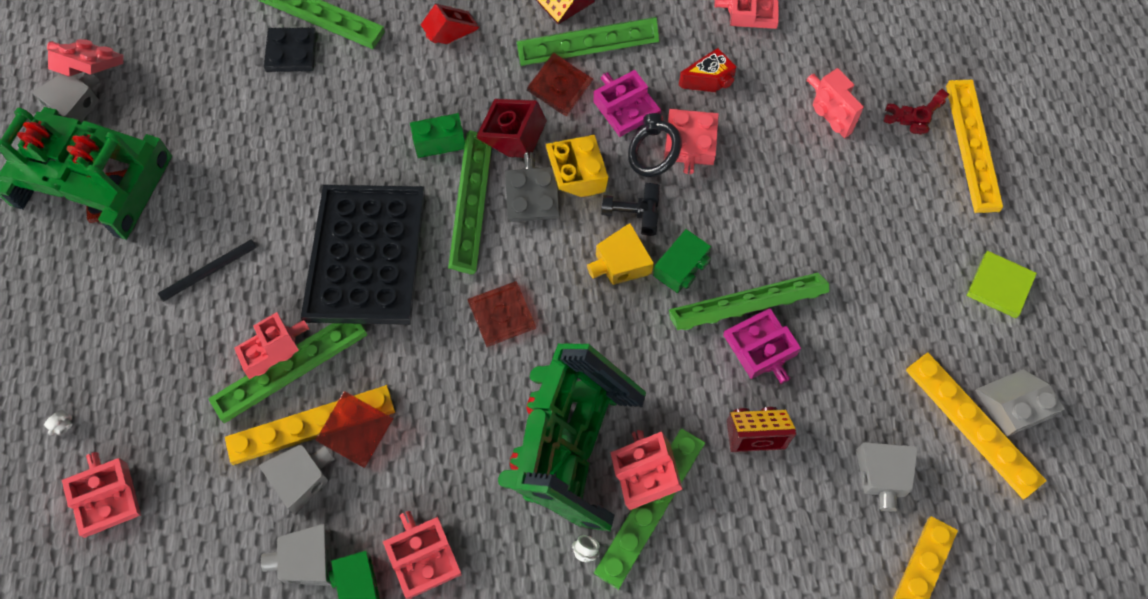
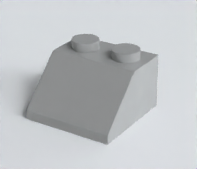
[976,369,1065,437]

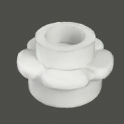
[44,410,73,436]
[572,535,600,562]

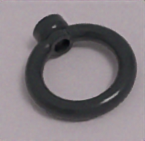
[628,113,682,177]

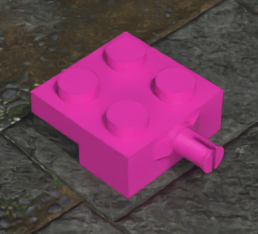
[593,70,661,137]
[723,308,801,384]

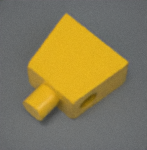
[587,223,654,285]

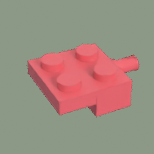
[714,0,778,29]
[47,39,123,76]
[806,68,864,138]
[664,109,719,174]
[234,312,309,379]
[610,430,683,510]
[62,452,141,538]
[383,511,462,599]

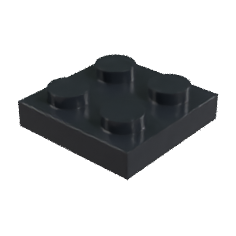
[264,27,317,72]

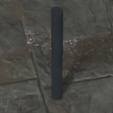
[158,239,257,302]

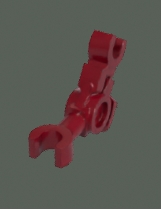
[884,89,950,134]

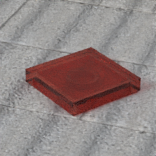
[526,53,593,117]
[467,281,536,348]
[315,391,394,468]

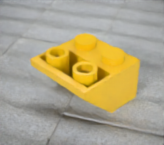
[546,135,608,197]

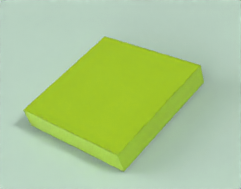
[966,251,1037,319]

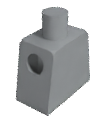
[32,73,100,122]
[856,442,918,512]
[259,445,335,514]
[261,524,331,586]

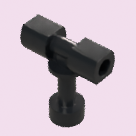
[601,183,660,236]

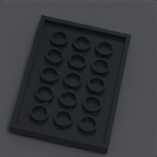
[300,185,425,325]

